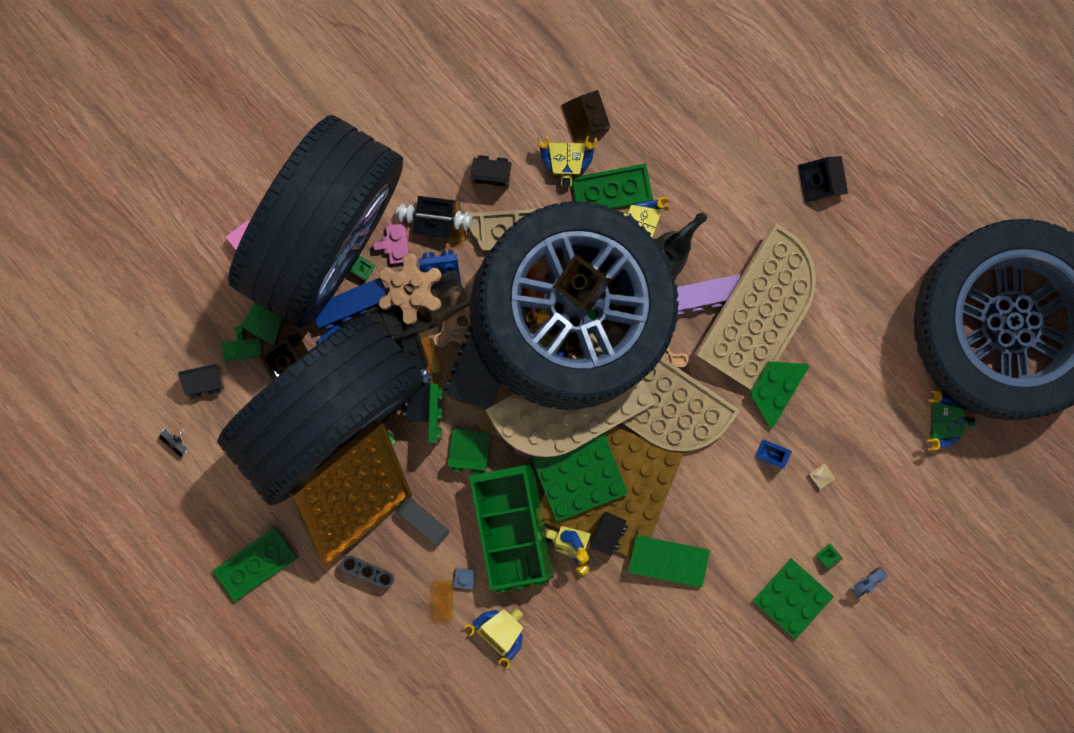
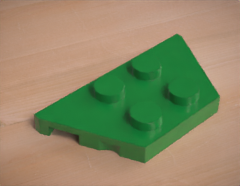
[749,361,810,429]

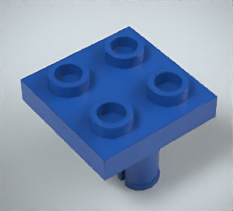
[419,249,461,289]

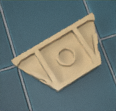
[462,209,536,251]

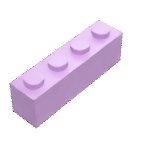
[677,274,741,315]

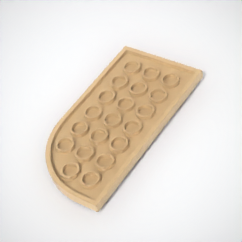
[695,223,816,390]
[596,324,740,451]
[485,336,656,457]

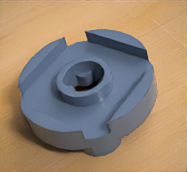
[851,566,888,599]

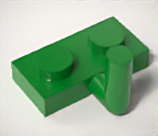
[222,326,262,361]

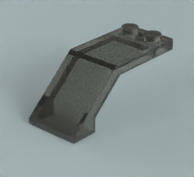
[364,270,470,342]

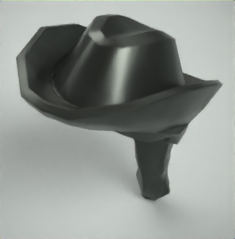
[656,212,707,276]

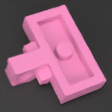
[373,224,409,264]

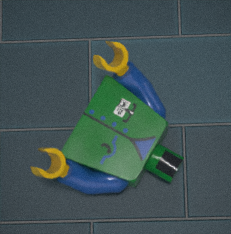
[927,391,975,451]

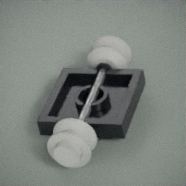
[396,196,473,239]

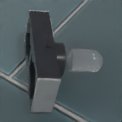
[158,428,189,459]

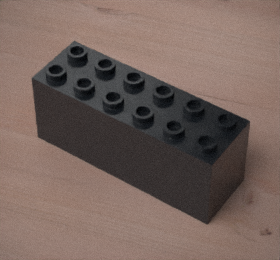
[443,307,530,411]

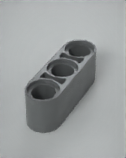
[396,496,450,546]
[341,555,395,588]

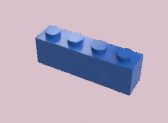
[314,278,388,331]

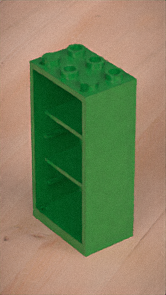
[469,464,554,593]

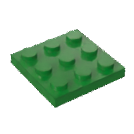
[428,384,444,444]
[752,558,834,640]

